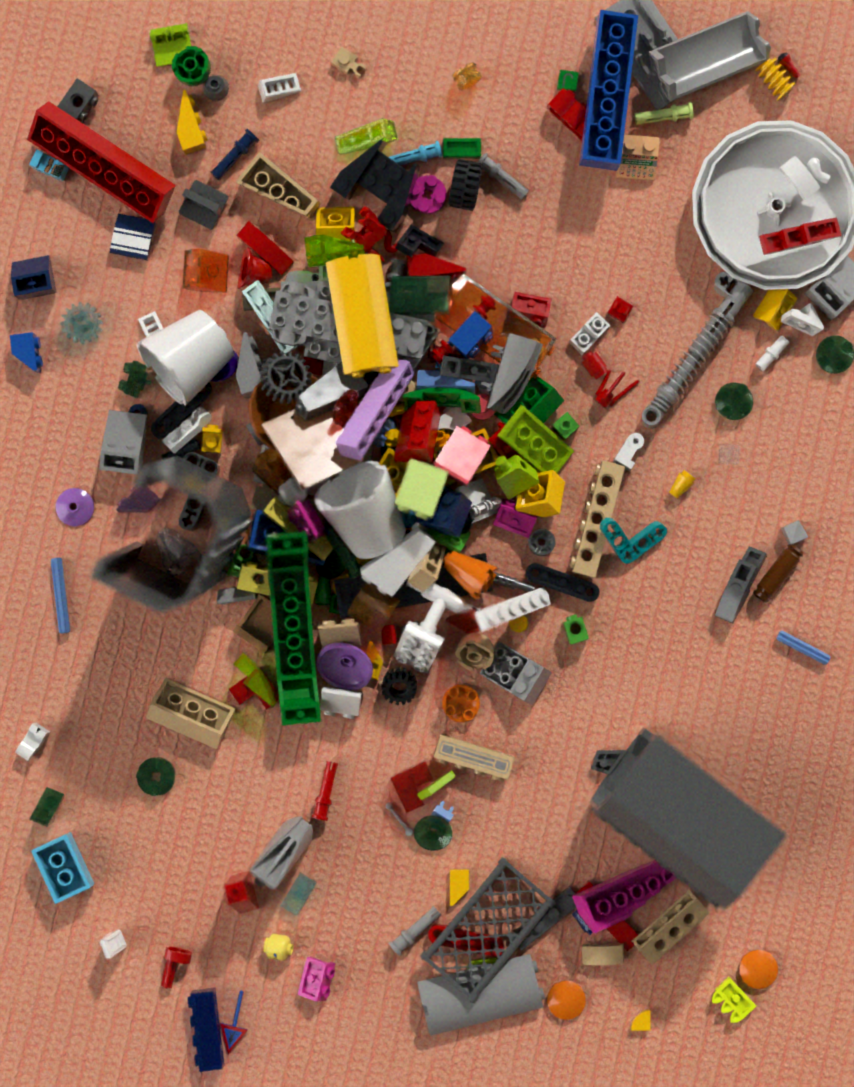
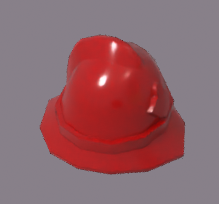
[238,247,272,289]

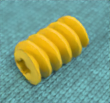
[755,58,795,101]

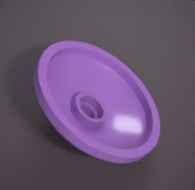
[316,643,373,690]

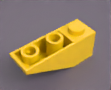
[177,89,208,155]

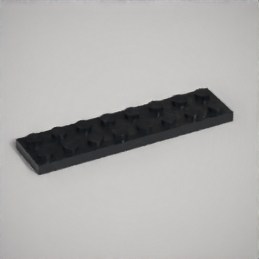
[334,553,493,618]

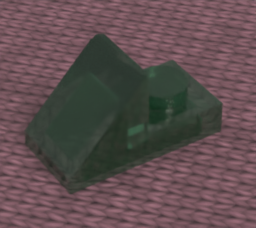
[30,787,64,827]

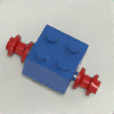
[432,295,496,364]

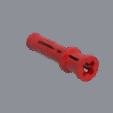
[311,761,338,821]

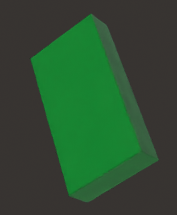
[443,138,481,159]

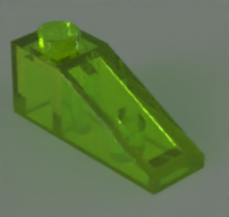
[335,118,398,155]
[304,235,365,267]

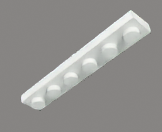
[475,587,551,631]

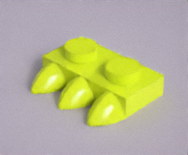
[712,976,756,1023]

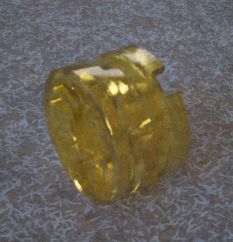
[452,62,482,90]

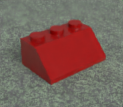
[394,401,441,462]

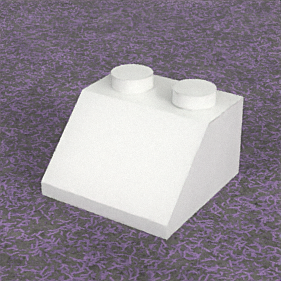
[320,687,362,719]

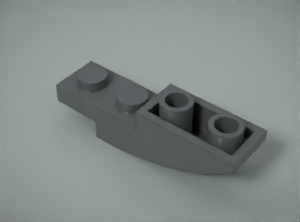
[715,546,767,624]

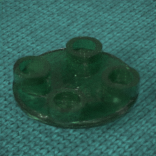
[816,335,854,374]
[715,383,753,420]

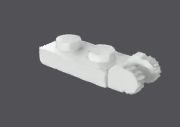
[162,406,212,453]

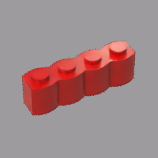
[547,88,586,141]

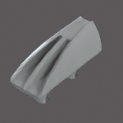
[479,333,543,414]
[250,817,313,889]

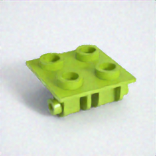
[150,23,191,67]

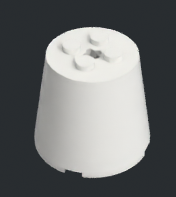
[137,310,234,405]
[315,461,406,559]

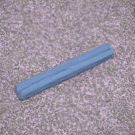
[51,558,70,633]

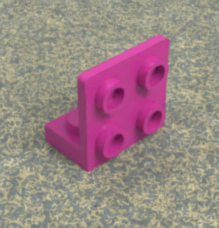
[287,499,328,544]

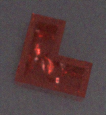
[390,760,433,813]

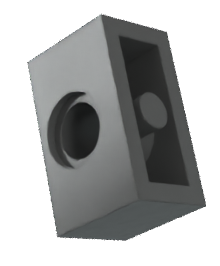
[57,78,99,123]

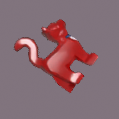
[341,206,398,262]

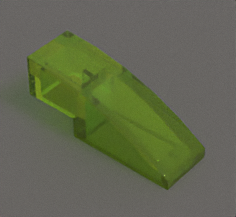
[233,652,277,708]

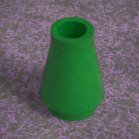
[314,577,332,606]

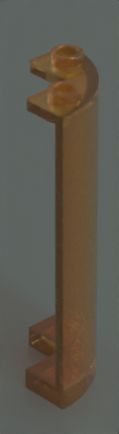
[435,273,557,382]

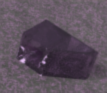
[116,486,162,513]

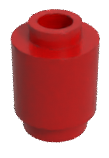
[581,351,608,380]

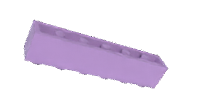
[335,358,414,460]

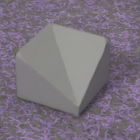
[781,520,808,545]

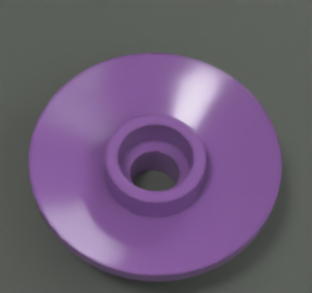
[56,488,94,526]

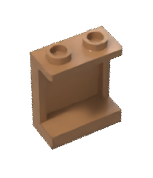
[233,594,273,653]

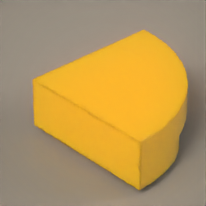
[631,1010,651,1031]

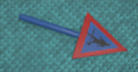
[220,990,248,1054]

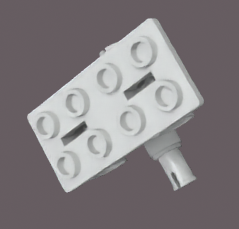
[393,581,481,673]

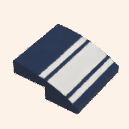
[110,213,156,260]

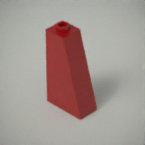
[223,871,259,914]

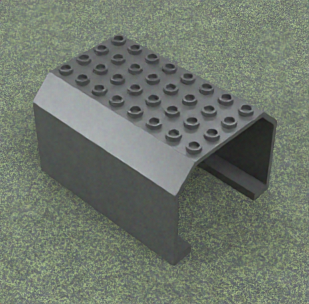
[90,456,252,613]
[589,727,787,910]

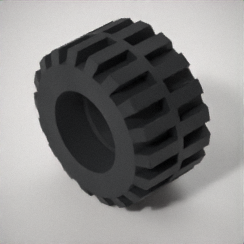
[449,159,483,211]

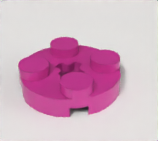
[410,175,446,215]

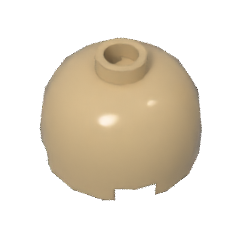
[455,632,494,670]

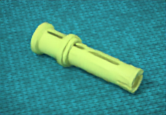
[635,102,694,125]

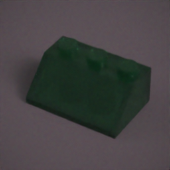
[390,276,450,315]

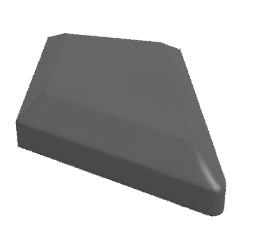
[591,750,626,775]

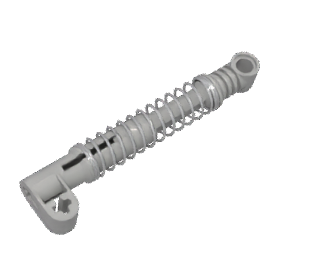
[642,272,753,429]

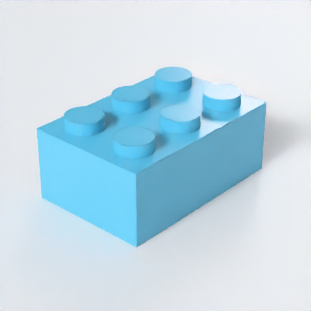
[31,832,94,904]

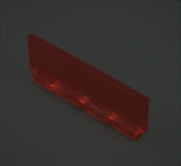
[445,606,481,634]

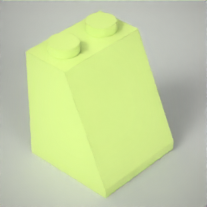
[395,459,448,520]

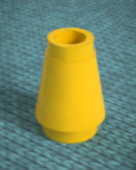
[669,470,696,499]

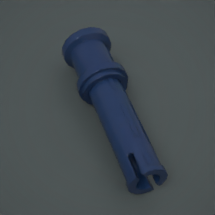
[210,129,259,180]

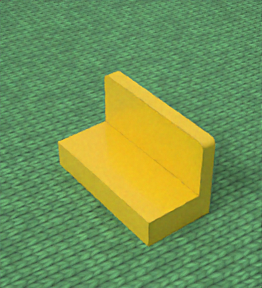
[753,289,797,331]

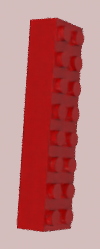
[27,101,176,223]

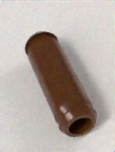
[753,544,803,603]

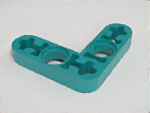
[600,517,667,564]

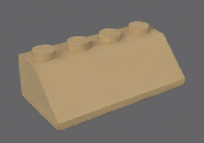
[146,678,235,749]

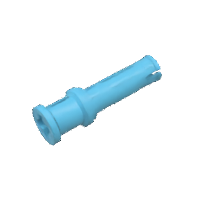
[389,140,443,165]

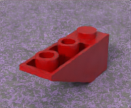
[407,253,466,282]

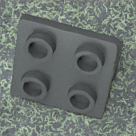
[179,180,229,230]

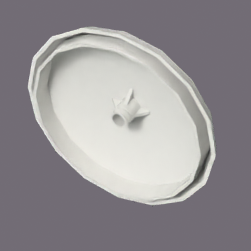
[692,120,854,290]

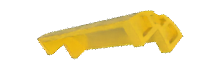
[326,254,399,378]

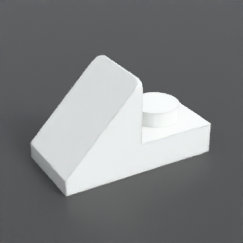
[781,303,824,336]

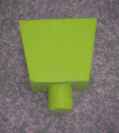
[494,455,539,499]

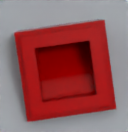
[381,624,397,645]

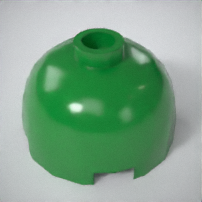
[172,46,211,86]

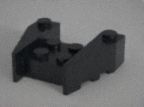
[330,140,420,232]

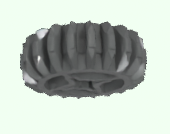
[259,351,312,404]

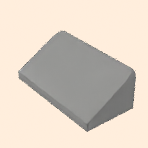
[217,587,257,605]

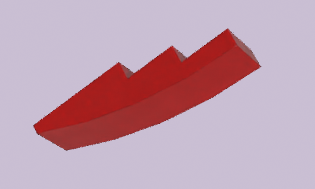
[759,217,842,255]

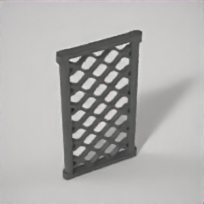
[420,857,556,1003]

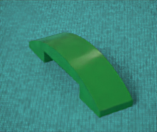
[403,388,481,413]

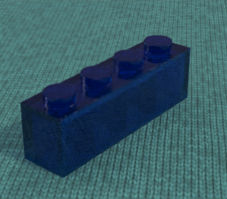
[188,987,225,1072]

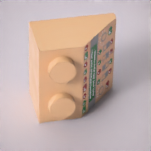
[616,135,660,181]

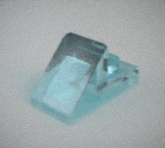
[280,872,317,916]

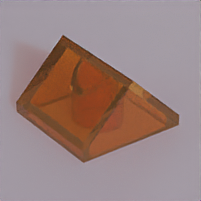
[347,582,400,633]

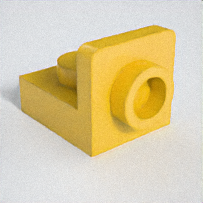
[201,424,223,453]

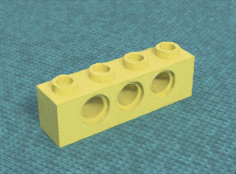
[237,561,318,605]

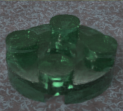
[136,757,176,796]

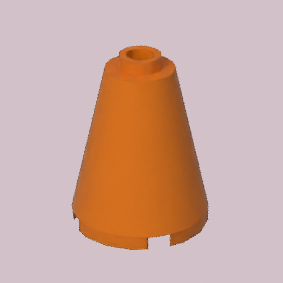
[442,551,498,601]

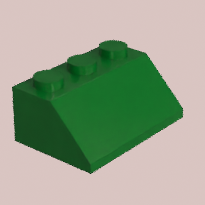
[494,373,565,425]

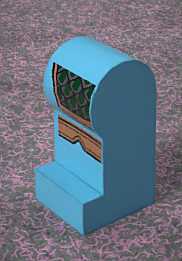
[29,149,69,181]

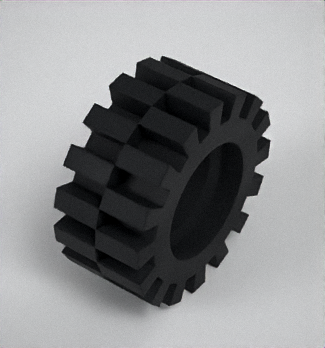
[381,667,417,705]

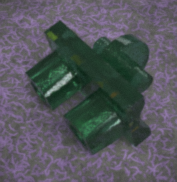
[118,360,151,398]

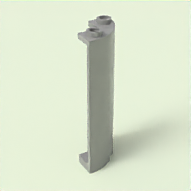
[649,11,771,101]
[417,954,545,1036]

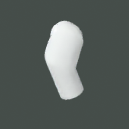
[807,157,831,184]

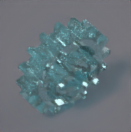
[60,302,103,344]

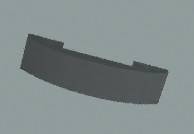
[440,356,500,383]

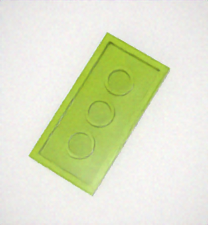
[497,405,574,473]

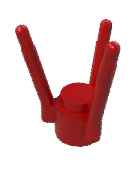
[594,369,639,408]

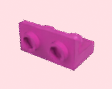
[493,499,537,538]
[297,956,335,1002]

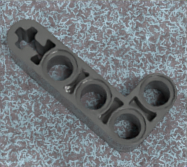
[179,452,220,531]

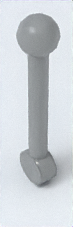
[386,802,413,836]

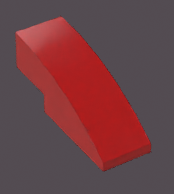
[236,221,294,276]

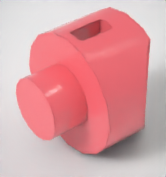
[471,394,495,421]

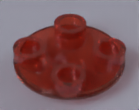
[332,389,360,427]

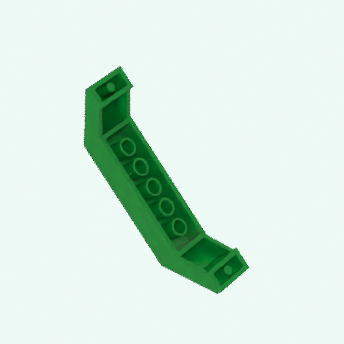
[266,532,321,726]

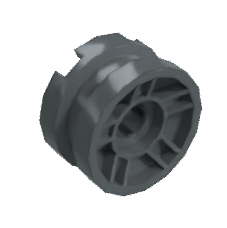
[528,529,555,556]

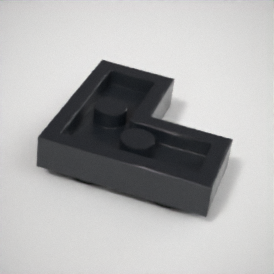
[395,225,444,258]

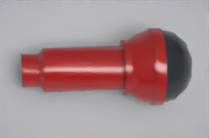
[778,52,800,79]

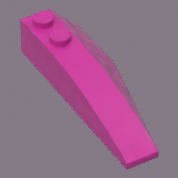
[572,860,676,933]

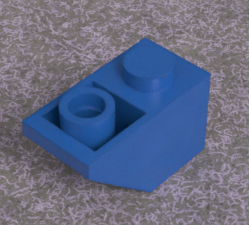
[10,332,43,373]

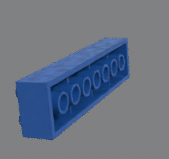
[579,10,638,171]

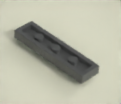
[511,886,576,951]

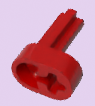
[161,947,192,989]

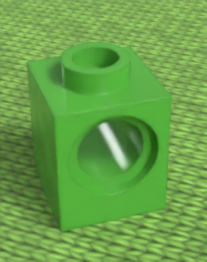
[551,412,579,441]
[562,614,589,645]

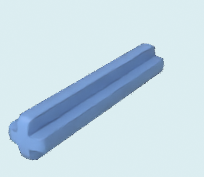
[776,631,831,665]

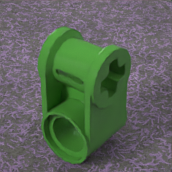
[227,544,255,577]

